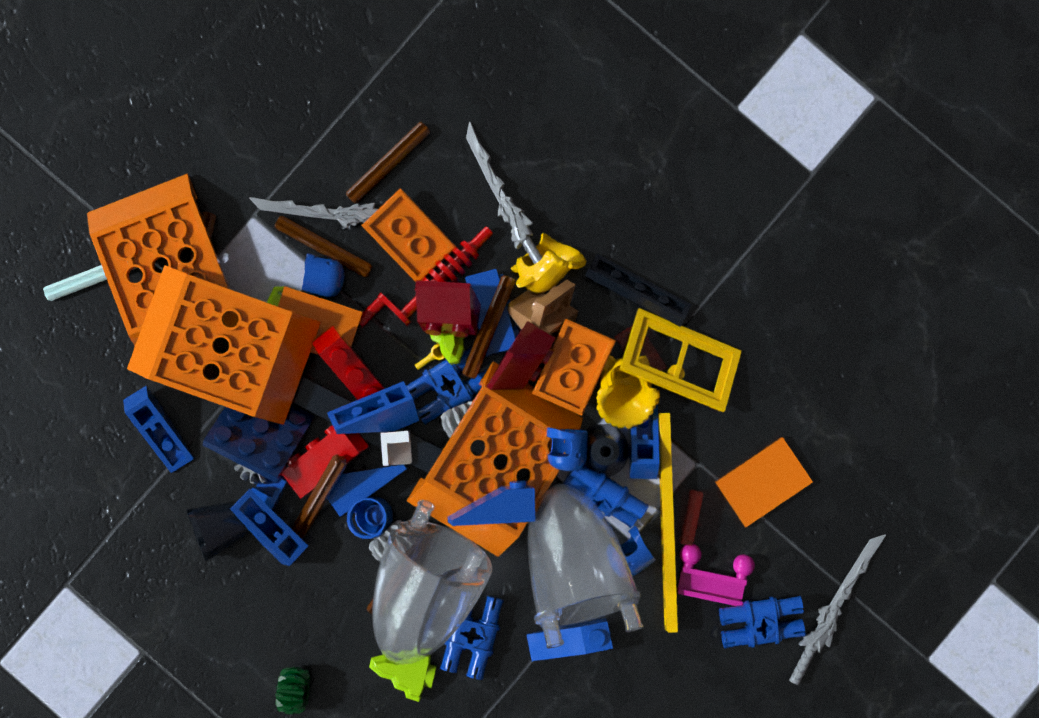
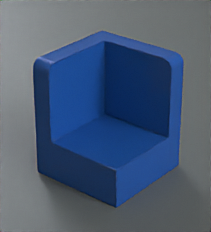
[251,476,289,510]

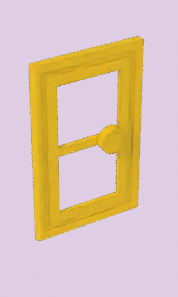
[619,308,741,412]

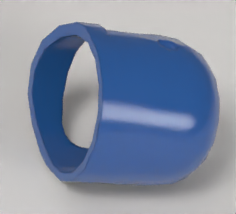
[302,253,345,298]
[547,428,588,471]
[347,496,393,539]
[608,526,656,578]

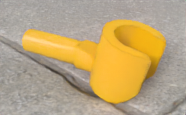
[415,343,445,370]

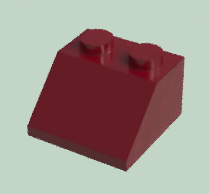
[415,280,481,337]
[486,321,555,390]

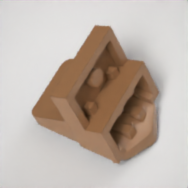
[507,280,578,349]

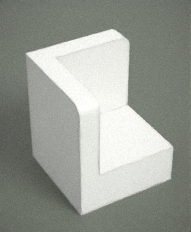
[381,431,412,466]

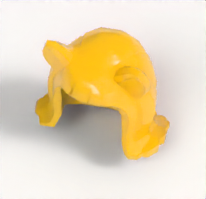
[511,233,586,293]
[596,355,660,429]

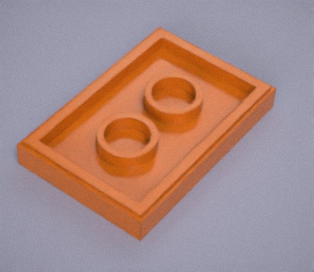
[361,188,456,282]
[278,286,362,355]
[532,318,616,416]
[715,437,813,527]

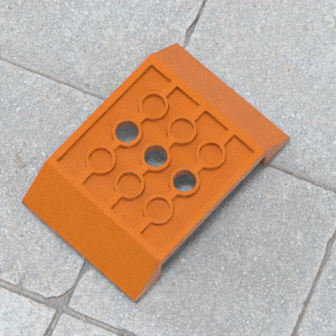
[87,174,239,346]
[127,265,321,425]
[407,361,583,557]

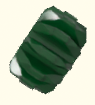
[275,667,311,715]

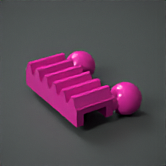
[677,543,755,606]

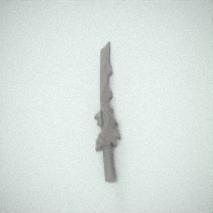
[466,122,542,264]
[249,197,378,228]
[789,534,886,686]

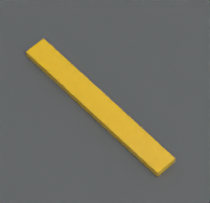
[658,413,678,633]

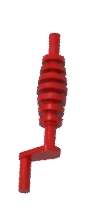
[359,226,493,327]

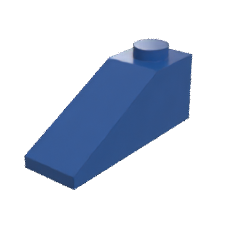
[327,381,419,434]
[123,386,194,473]
[629,404,659,479]
[327,464,408,516]
[448,481,535,526]
[230,489,308,566]
[526,618,613,661]

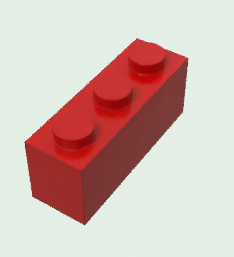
[312,326,385,400]
[282,425,369,499]

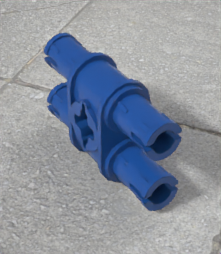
[406,346,487,425]
[562,465,649,528]
[440,589,504,680]
[719,596,805,649]

